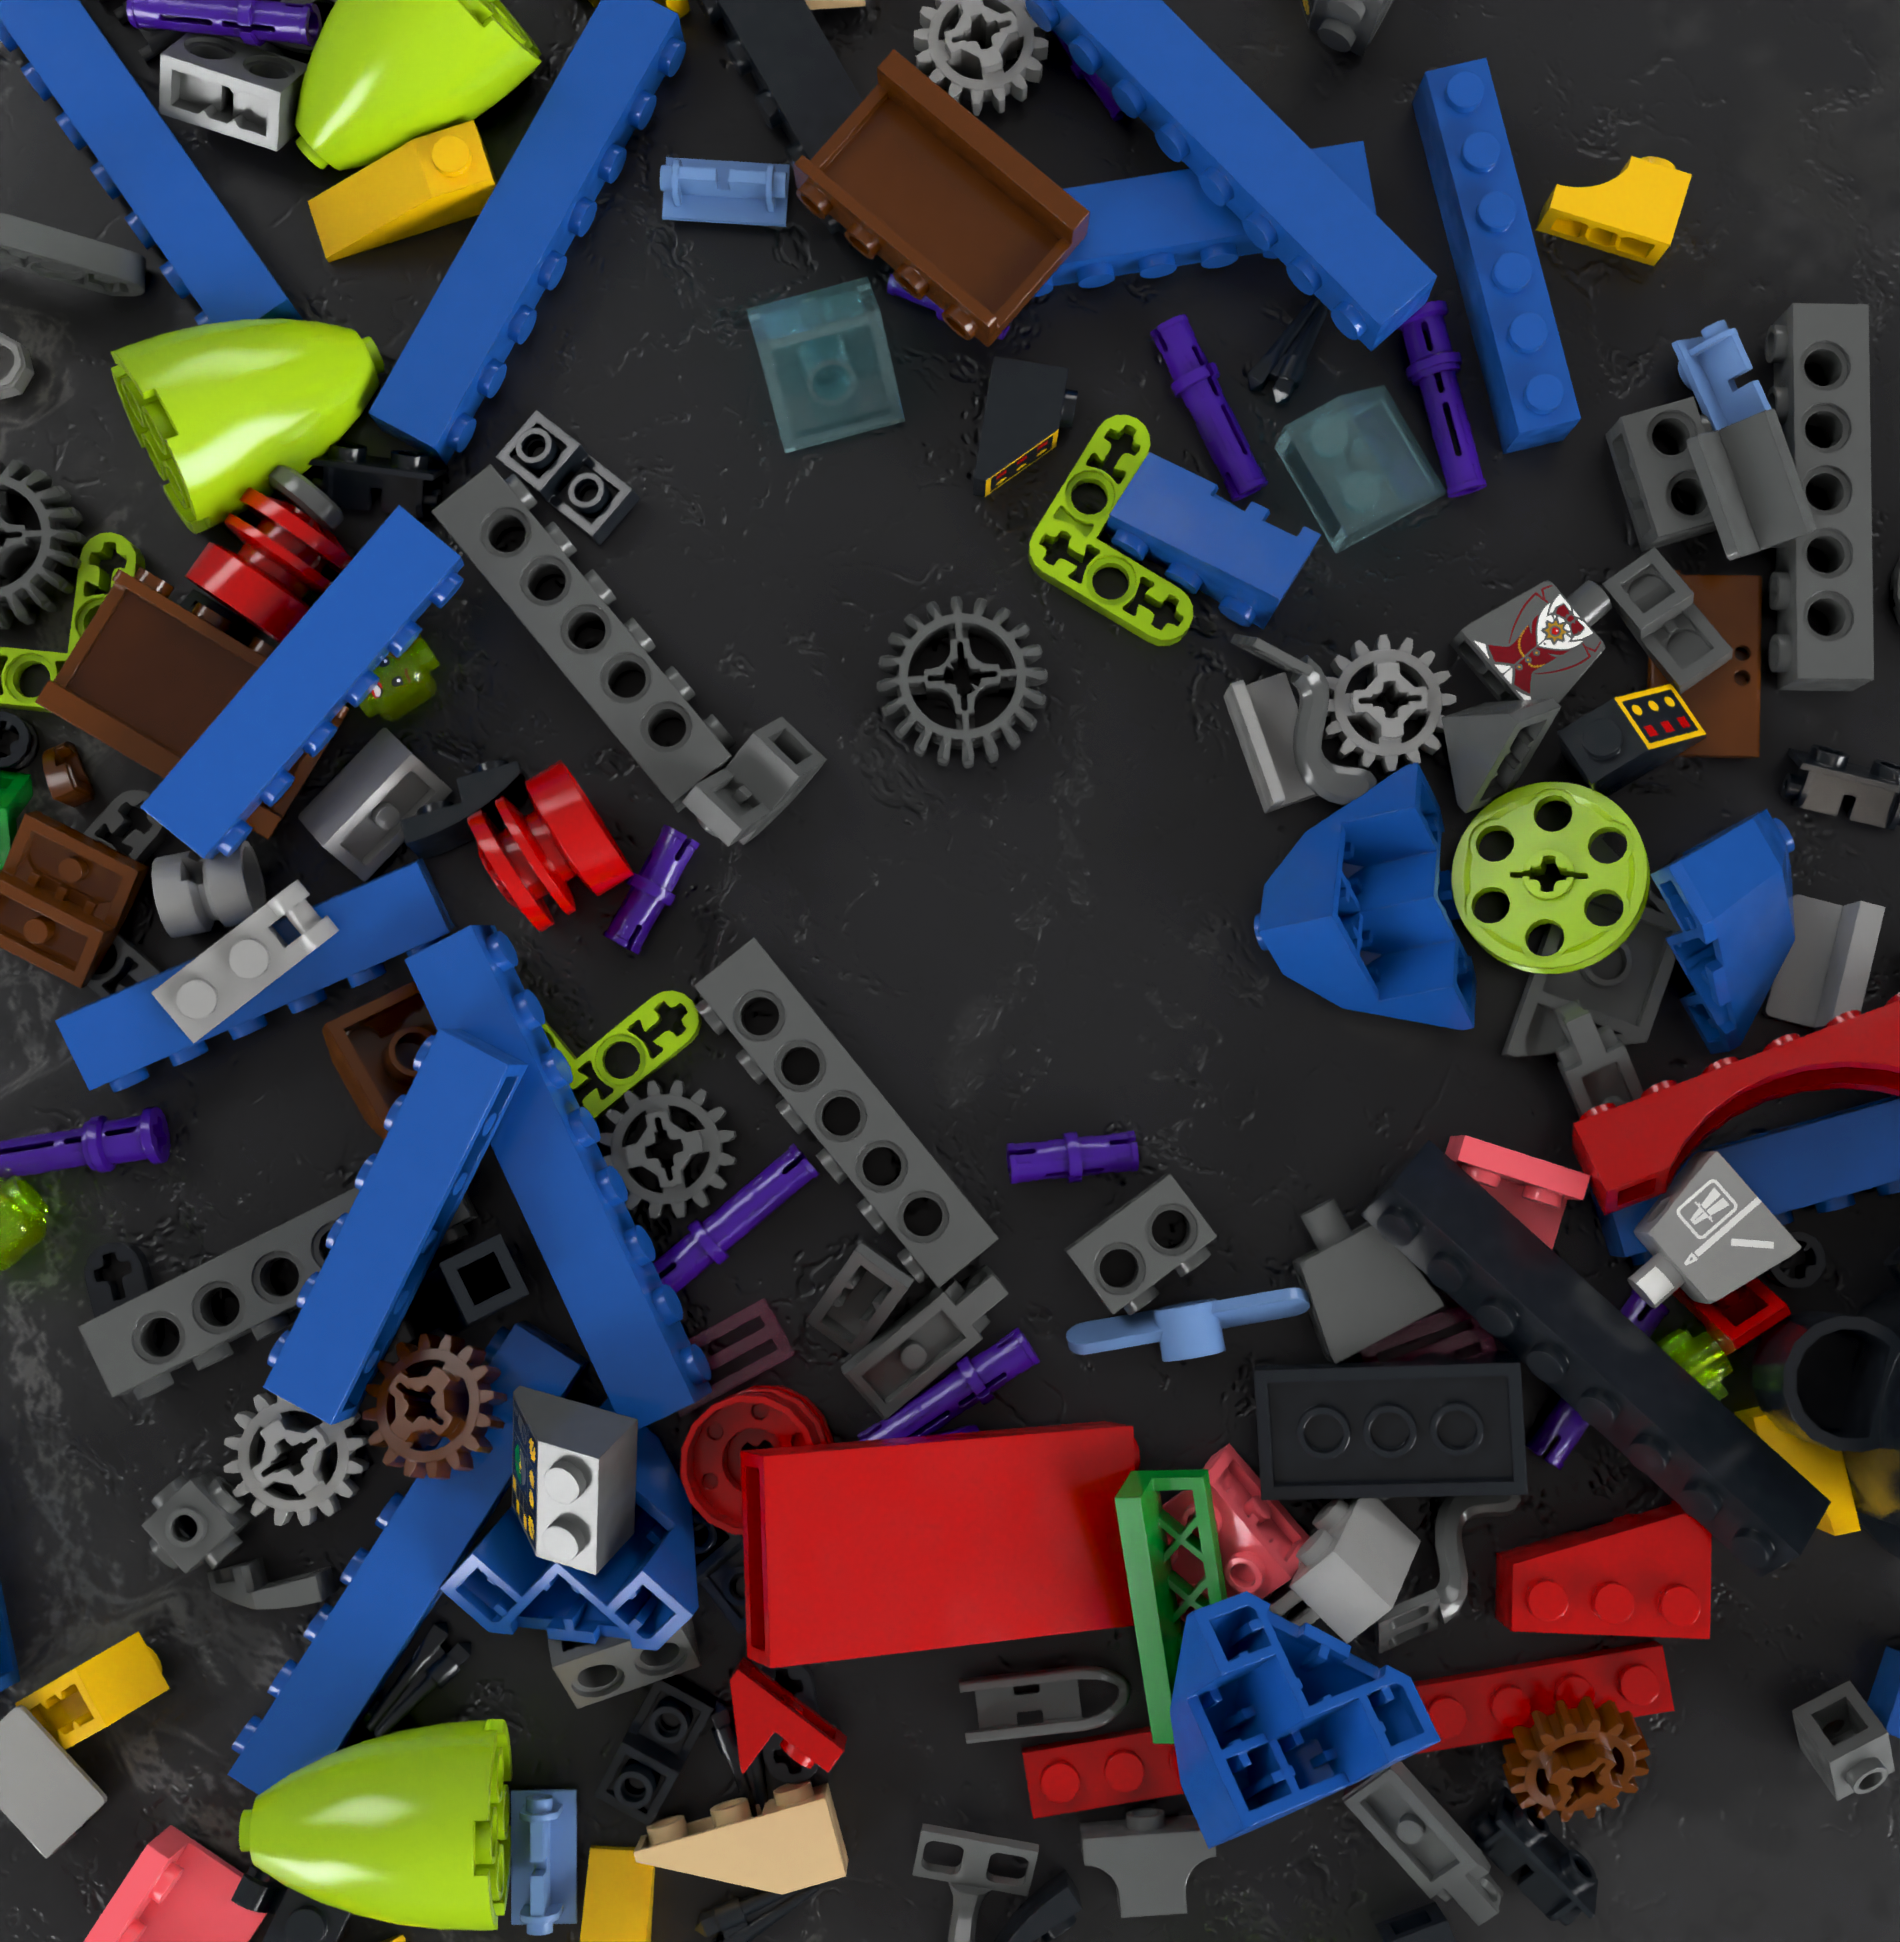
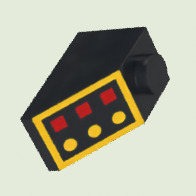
[973,356,1078,497]
[1557,683,1706,797]

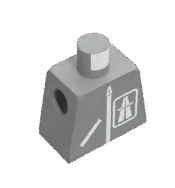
[1627,1151,1802,1309]

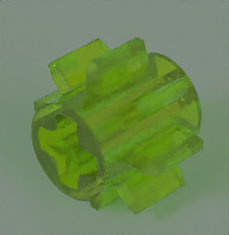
[1656,1328,1733,1401]

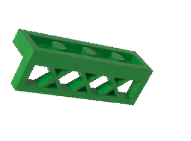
[1115,1469,1227,1744]

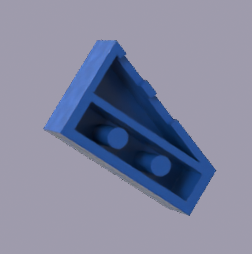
[1105,452,1322,630]

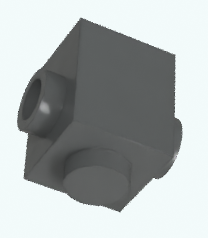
[1792,1680,1895,1801]

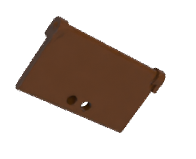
[1647,570,1762,761]

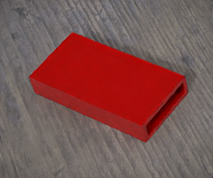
[740,1421,1140,1668]

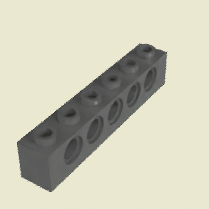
[1765,303,1874,691]
[431,464,736,813]
[694,937,999,1288]
[78,1188,478,1401]

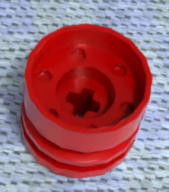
[185,487,353,643]
[467,760,634,932]
[680,1384,834,1535]

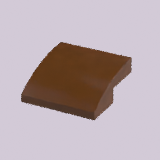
[0,810,149,989]

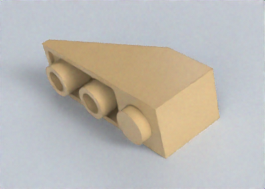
[633,1780,849,1895]

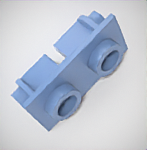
[660,157,790,227]
[1672,320,1771,431]
[511,1789,578,1936]

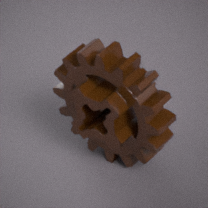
[362,1333,507,1480]
[1502,1697,1650,1822]

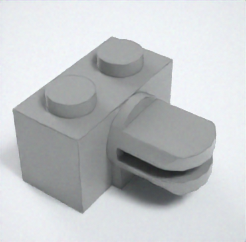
[1267,1498,1421,1644]

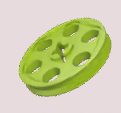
[1451,782,1650,974]

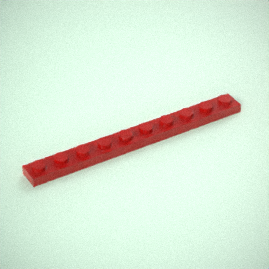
[1022,1641,1675,1819]

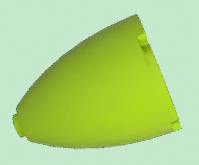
[294,0,542,171]
[110,318,385,534]
[239,1719,513,1931]

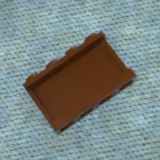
[793,49,1090,348]
[35,567,350,839]

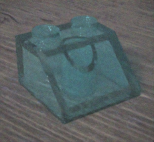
[746,277,905,453]
[1275,385,1446,554]

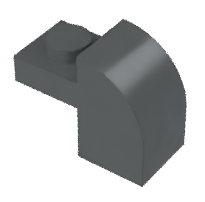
[682,716,827,847]

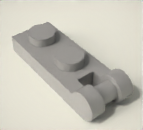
[151,879,339,1044]

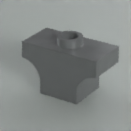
[1079,1808,1217,1918]

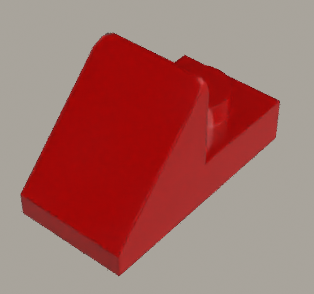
[1672,1277,1791,1359]
[730,1657,847,1774]

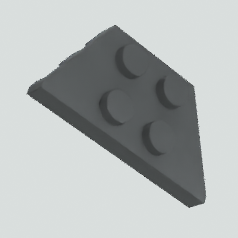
[1501,834,1681,1058]

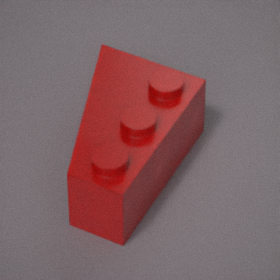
[1495,1500,1712,1639]

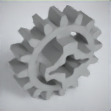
[914,0,1049,116]
[1322,634,1457,775]
[223,1392,370,1526]

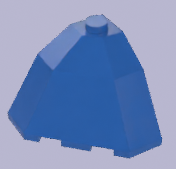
[1254,762,1477,1030]
[1650,808,1795,1054]
[439,1398,699,1651]
[1170,1591,1441,1849]

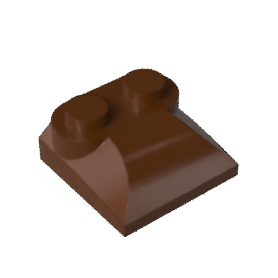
[322,981,438,1141]

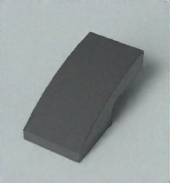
[1602,547,1733,695]

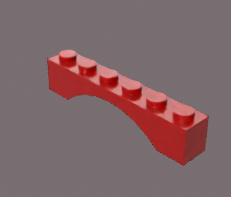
[1572,992,1900,1216]

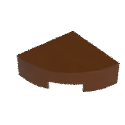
[42,741,95,808]

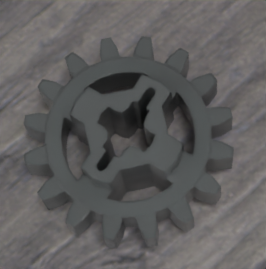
[599,1080,737,1219]

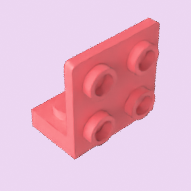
[1445,1135,1591,1250]
[1162,1443,1310,1622]
[83,1825,268,1942]

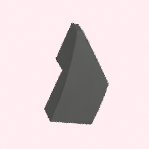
[207,1557,337,1610]

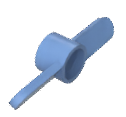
[1066,1288,1310,1362]

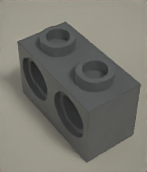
[159,32,308,151]
[1605,396,1717,552]
[1064,1174,1217,1316]
[546,1617,702,1709]

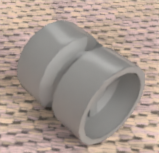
[151,840,267,938]

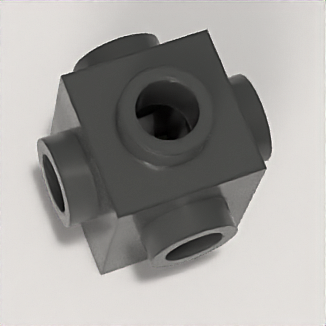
[141,1471,255,1574]

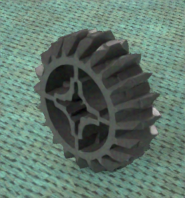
[0,459,87,630]
[877,596,1048,768]

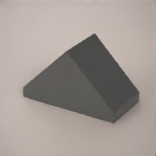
[1441,698,1561,813]
[805,1240,915,1356]

